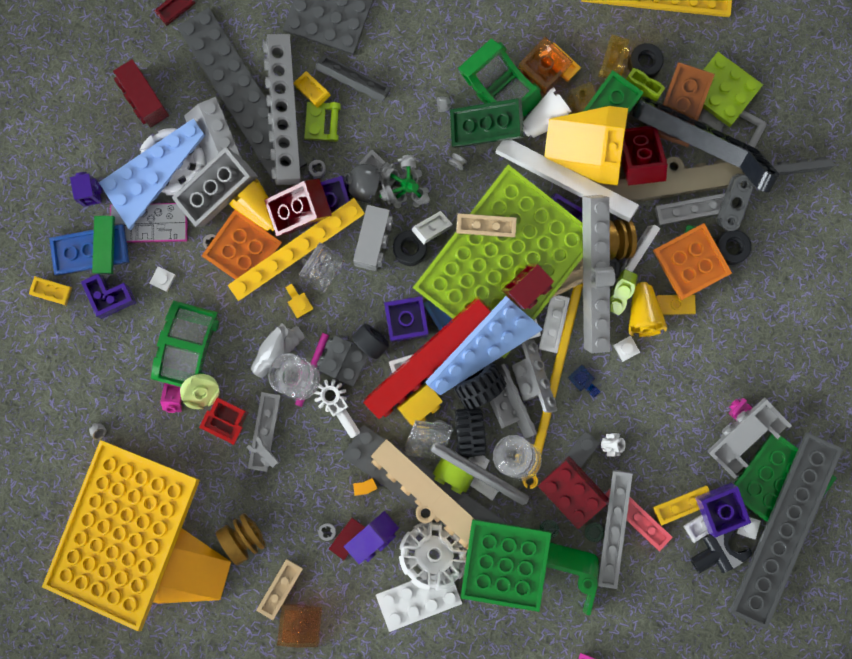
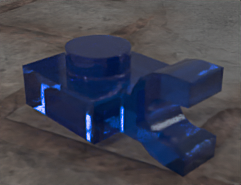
[568,365,600,398]

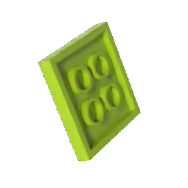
[703,52,763,128]

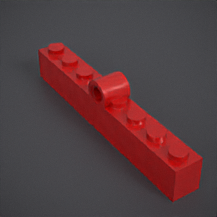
[363,296,492,419]

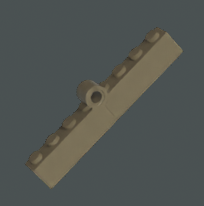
[599,157,745,203]

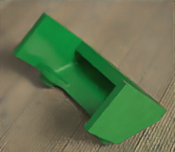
[546,542,599,616]

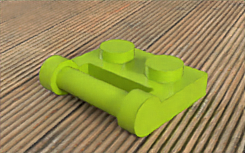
[304,102,341,142]

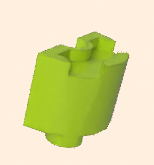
[433,458,475,495]

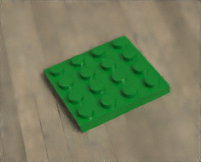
[734,433,837,522]
[460,519,551,612]

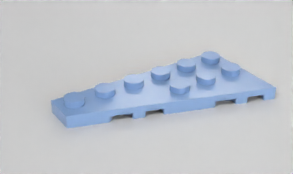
[426,296,543,395]

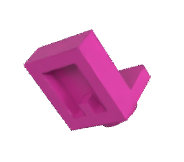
[160,383,182,413]
[728,398,752,421]

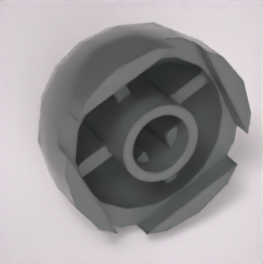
[345,164,379,203]

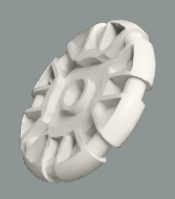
[140,128,206,195]
[399,521,468,591]

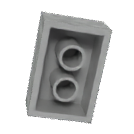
[353,205,393,271]

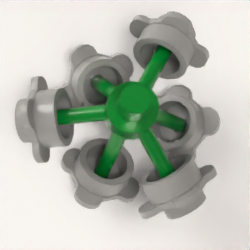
[380,154,430,208]

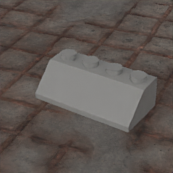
[184,97,242,166]
[172,147,258,227]

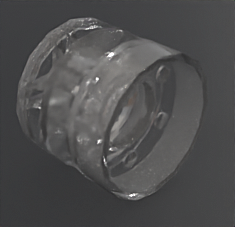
[268,353,320,400]
[493,435,542,481]

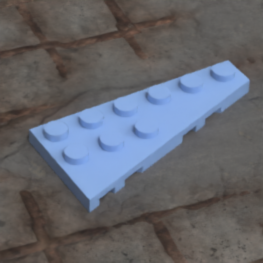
[99,119,205,230]

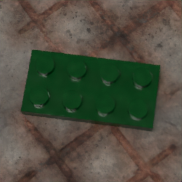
[450,98,524,148]

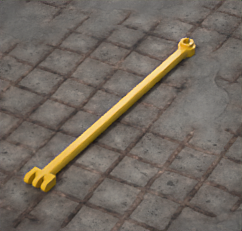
[522,283,583,489]

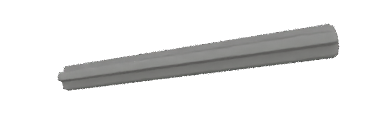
[431,442,529,505]

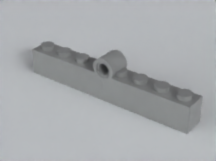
[582,195,615,353]

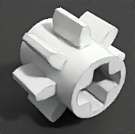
[601,433,625,457]

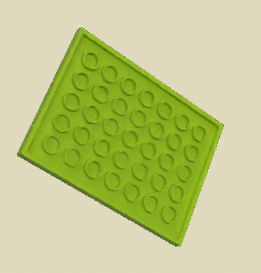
[412,165,583,359]

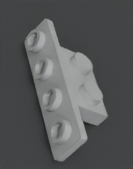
[512,339,557,413]
[490,364,537,439]

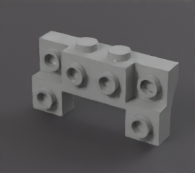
[707,398,792,479]

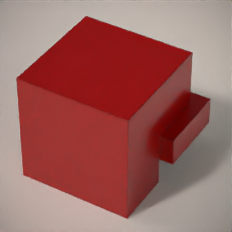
[199,398,249,445]

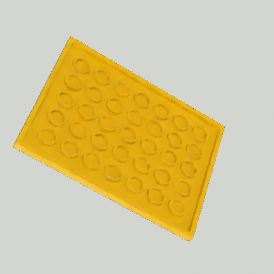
[42,440,200,631]

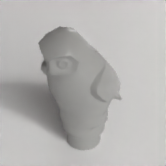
[251,323,305,378]

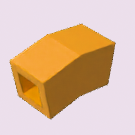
[353,478,378,496]

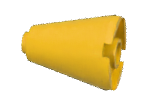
[229,178,274,232]
[628,282,667,337]

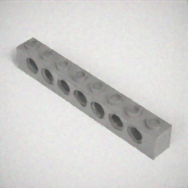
[263,34,300,185]

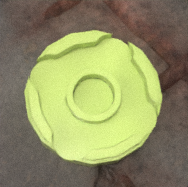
[180,374,220,410]

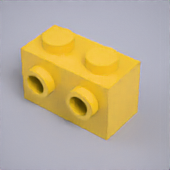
[396,383,443,426]

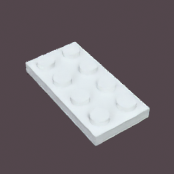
[376,569,462,632]

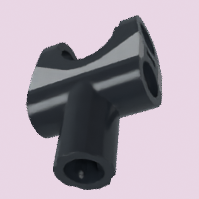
[690,529,753,574]

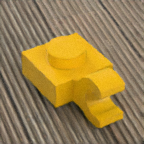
[285,284,313,319]

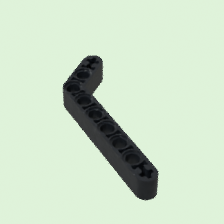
[633,96,779,193]

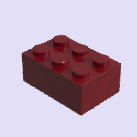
[113,59,169,128]
[621,126,668,186]
[264,179,332,236]
[502,263,554,309]
[538,456,609,529]

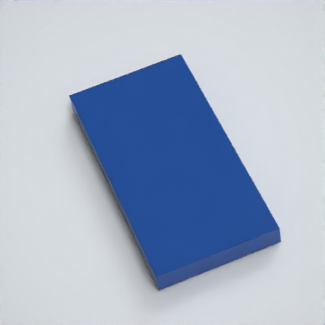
[49,224,130,276]

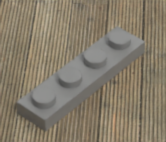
[655,193,733,226]
[248,392,281,472]

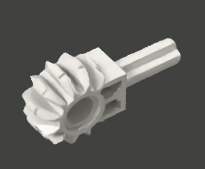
[314,379,360,438]

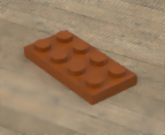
[657,62,715,147]

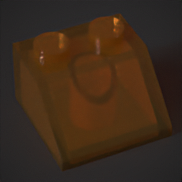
[518,36,573,95]
[277,603,322,648]

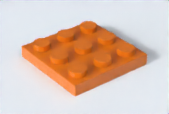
[202,210,282,280]
[653,223,732,301]

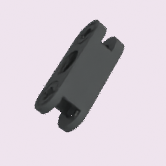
[717,173,754,231]

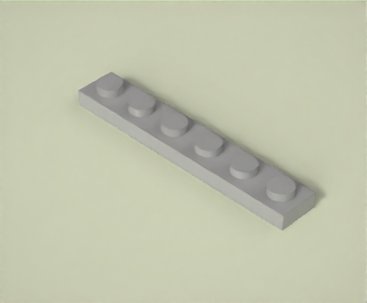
[598,470,633,589]

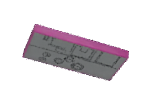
[110,203,188,243]

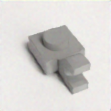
[246,437,280,468]

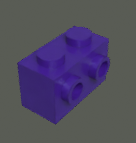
[70,172,103,207]

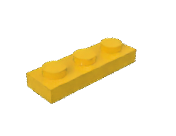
[652,485,709,526]

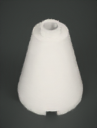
[523,87,572,138]

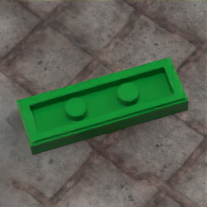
[92,216,115,274]

